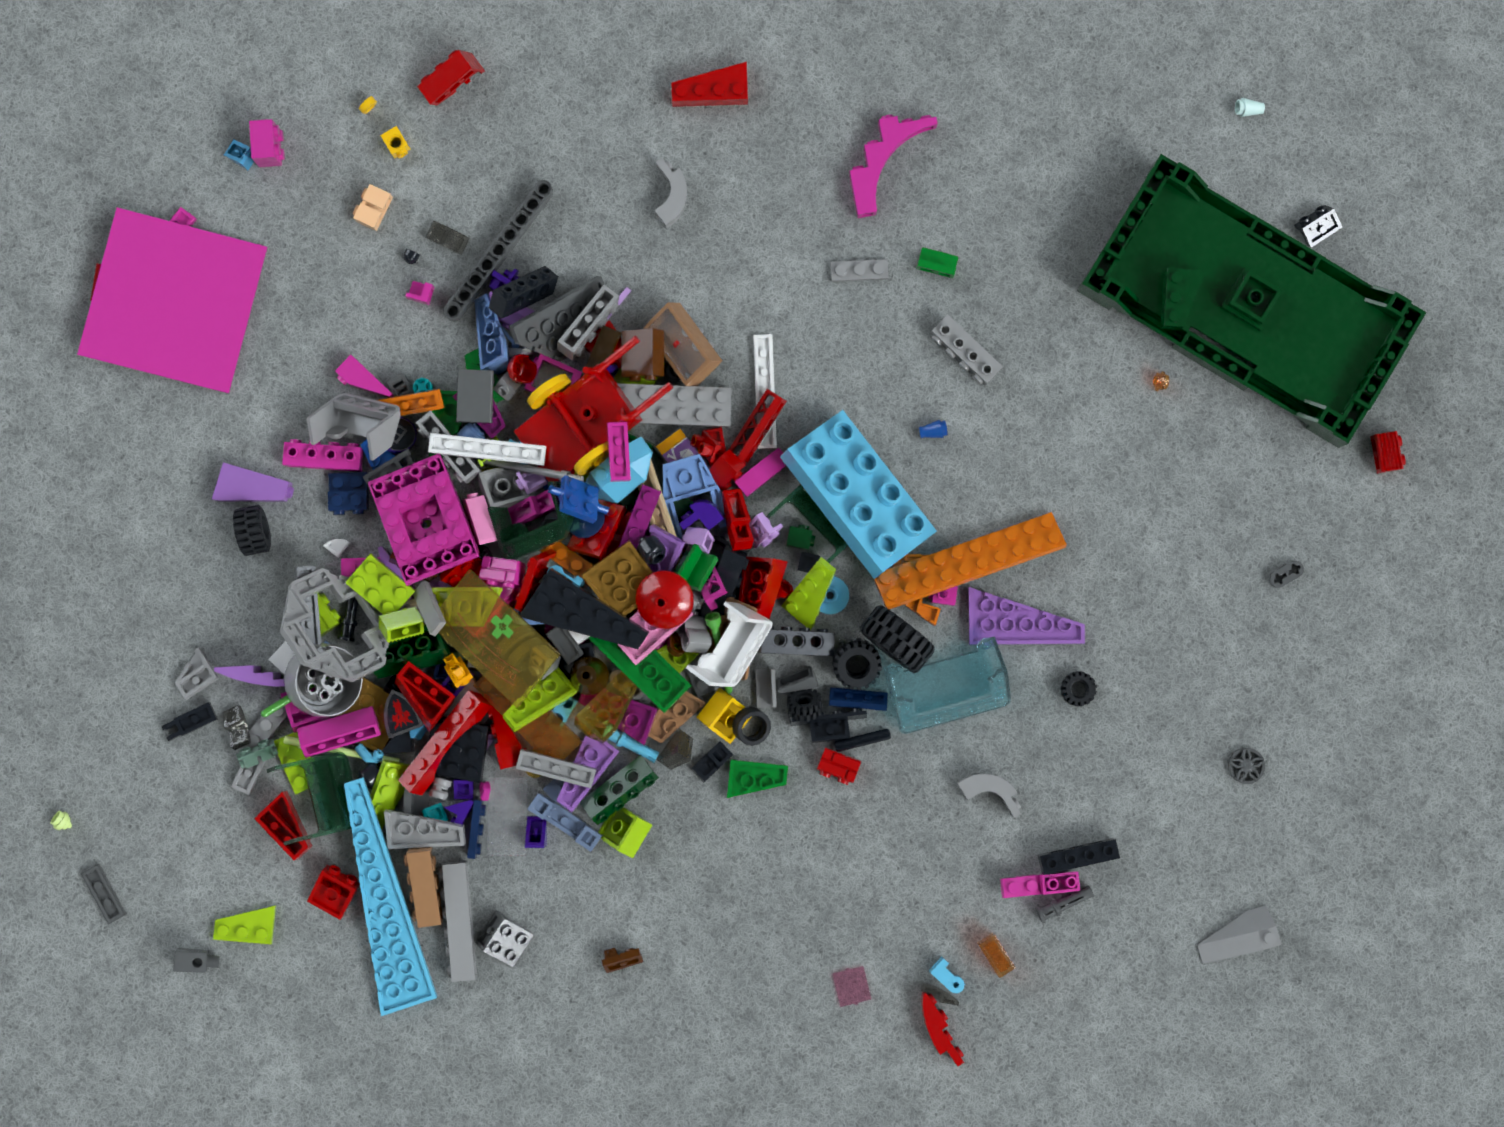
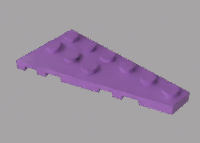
[968,587,1085,645]

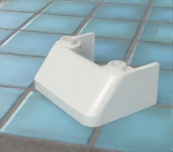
[686,601,773,687]

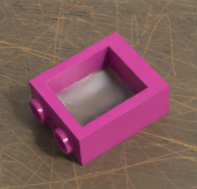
[523,354,583,393]

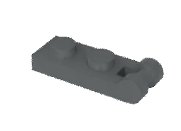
[363,449,417,487]

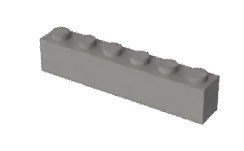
[439,862,477,982]

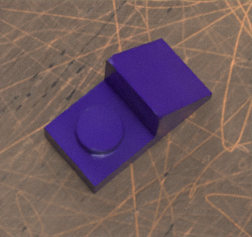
[444,799,474,824]

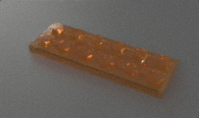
[473,660,582,760]

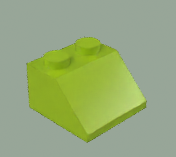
[598,807,652,858]

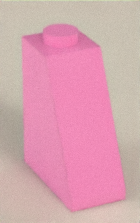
[462,492,498,545]

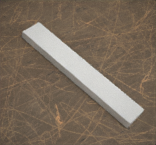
[753,334,777,449]
[428,433,546,466]

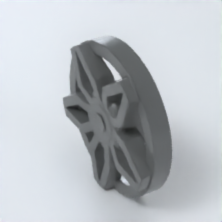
[1228,748,1265,784]

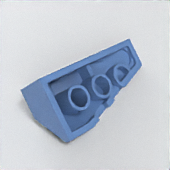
[474,293,510,375]

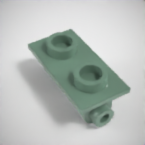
[236,739,279,769]

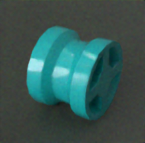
[413,378,434,393]

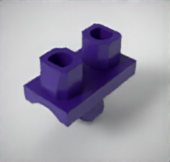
[489,269,520,290]

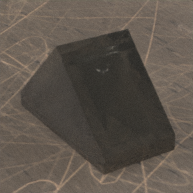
[656,728,693,770]

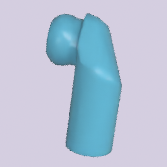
[355,744,384,763]

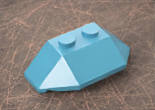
[585,437,653,503]

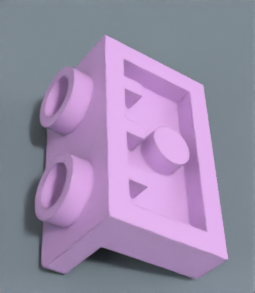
[749,512,783,549]

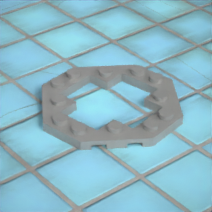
[280,568,389,682]

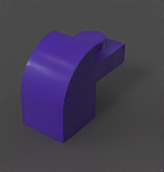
[679,500,725,530]

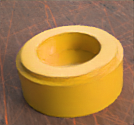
[358,96,377,114]

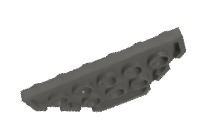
[509,276,604,361]

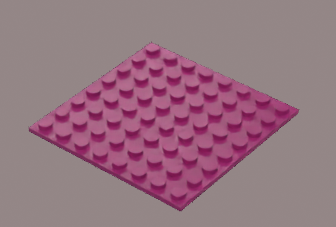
[77,207,268,394]

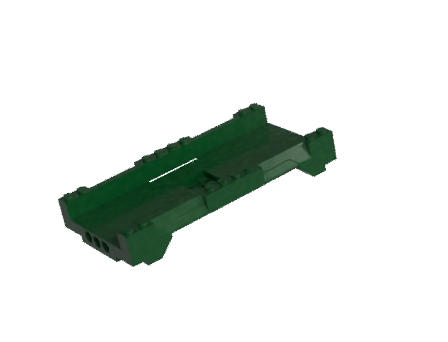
[1077,154,1427,448]

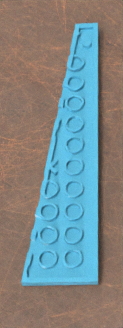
[344,777,437,1016]

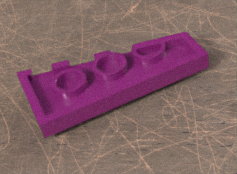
[578,690,658,746]

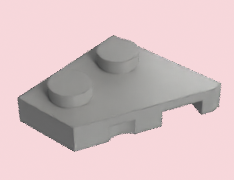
[175,647,219,700]

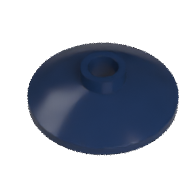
[568,512,605,538]

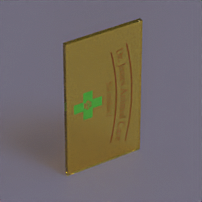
[438,569,560,708]

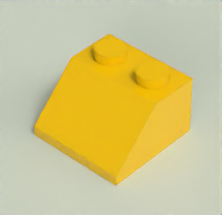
[696,688,751,744]

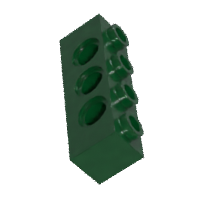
[580,755,659,825]

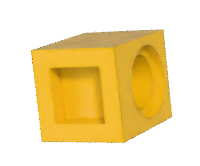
[380,126,410,159]

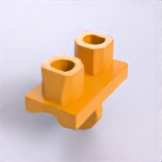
[443,653,473,688]

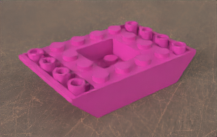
[368,454,479,586]

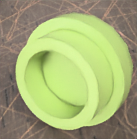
[50,811,72,830]

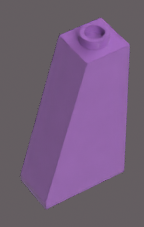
[212,463,294,502]

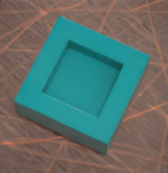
[422,802,448,821]

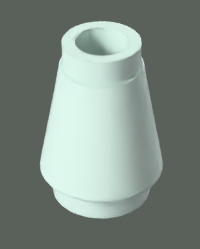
[1235,98,1265,117]

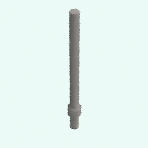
[483,460,584,482]

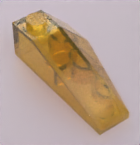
[574,671,637,743]

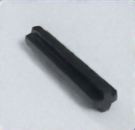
[834,729,891,752]

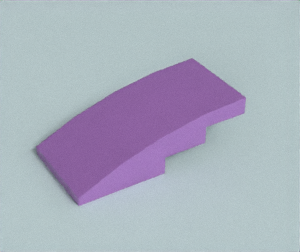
[214,665,285,687]

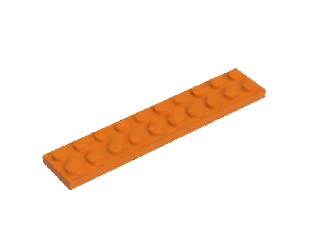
[873,512,1067,610]

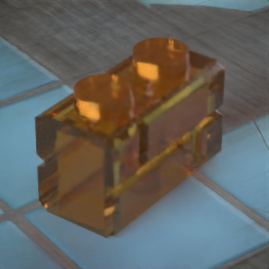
[977,933,1016,978]

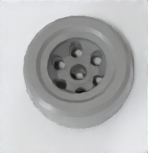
[284,643,363,717]

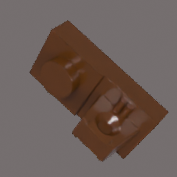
[602,948,644,973]

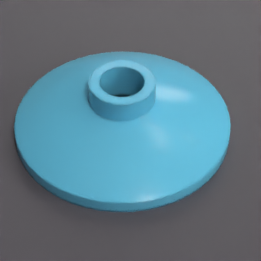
[820,577,849,614]

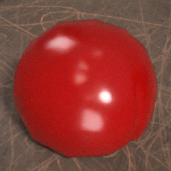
[507,354,537,383]

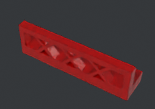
[729,389,787,466]

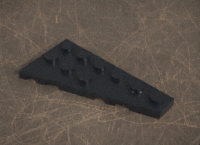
[519,568,649,649]

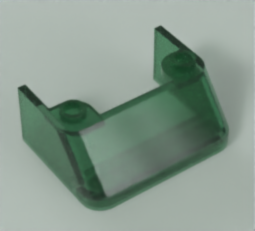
[488,481,574,560]

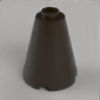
[570,656,609,695]

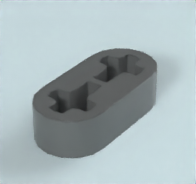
[1269,561,1304,588]

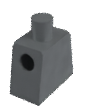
[173,948,220,973]

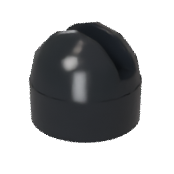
[403,248,420,264]

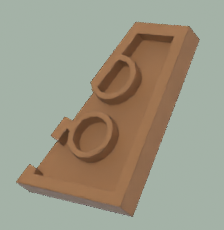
[649,691,706,744]

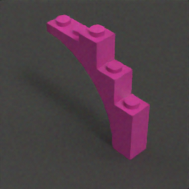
[849,115,938,219]

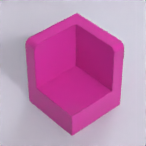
[405,281,435,305]

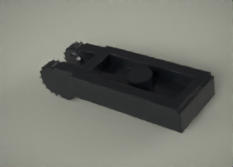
[161,702,218,741]

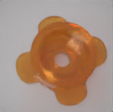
[1153,371,1169,391]

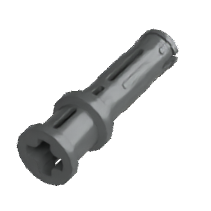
[1035,885,1094,923]

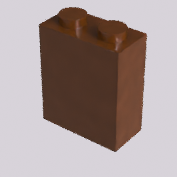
[621,328,664,382]

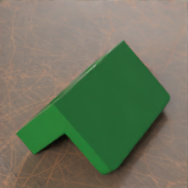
[916,247,958,279]
[677,544,718,592]

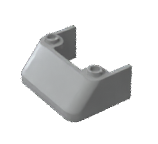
[307,393,401,461]

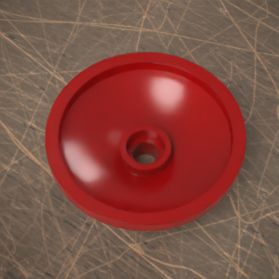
[636,570,694,629]

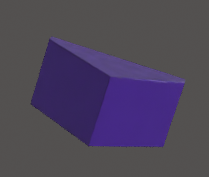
[525,816,547,848]

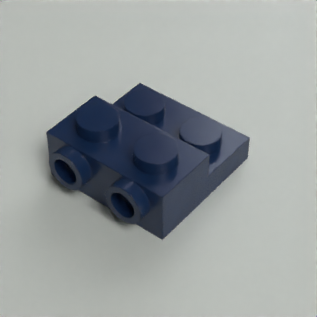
[328,472,369,515]

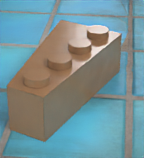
[404,847,443,928]

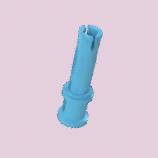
[602,723,660,763]

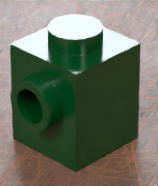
[786,524,815,551]

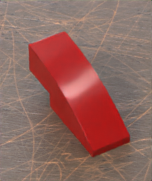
[722,489,754,551]

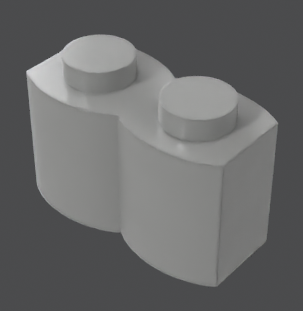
[677,615,712,653]

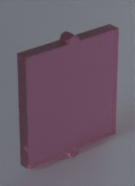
[833,966,871,1007]

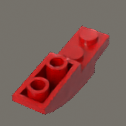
[922,991,964,1066]

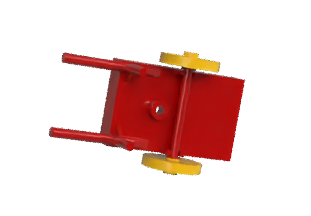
[514,335,673,486]

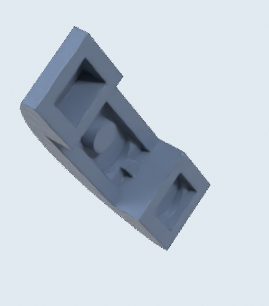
[527,793,602,852]

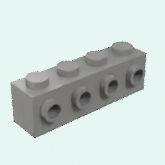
[557,285,619,360]
[930,314,1003,386]
[416,410,482,484]

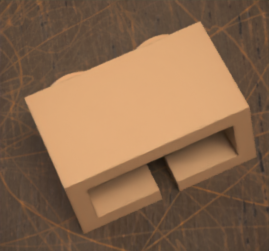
[353,184,393,231]

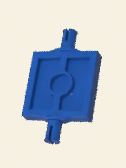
[548,475,609,524]

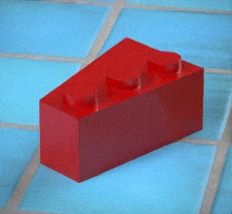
[417,50,485,106]
[395,661,455,732]
[254,791,313,861]

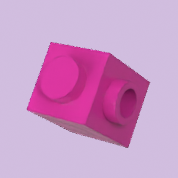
[928,586,958,606]

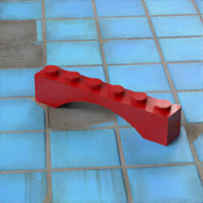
[398,690,492,795]

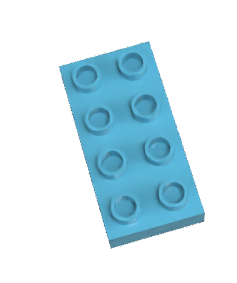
[780,410,937,579]

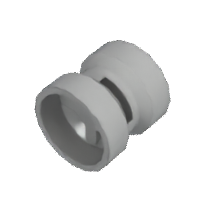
[428,776,452,800]

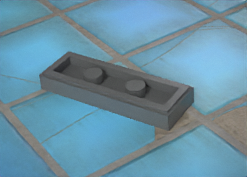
[81,864,127,924]

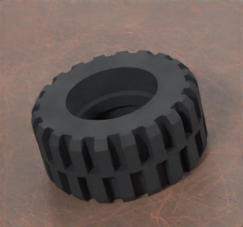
[860,605,935,673]

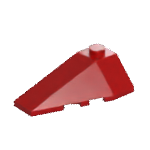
[484,693,527,770]

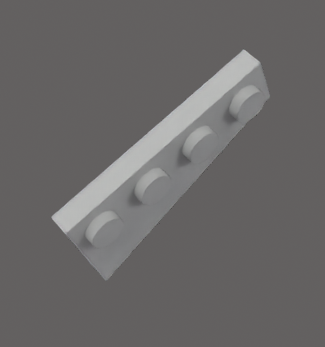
[384,809,466,849]

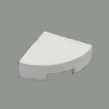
[323,539,350,558]

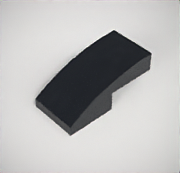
[691,741,733,783]

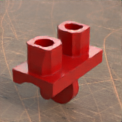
[690,431,724,463]

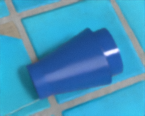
[919,420,948,438]

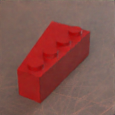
[671,62,748,107]
[739,557,788,619]

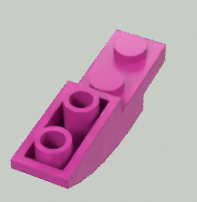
[1000,871,1080,898]

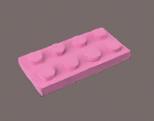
[618,599,694,665]

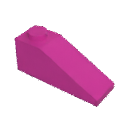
[335,355,394,398]

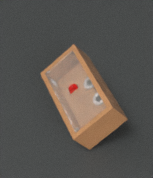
[644,302,722,386]

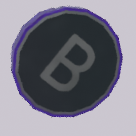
[386,417,416,454]

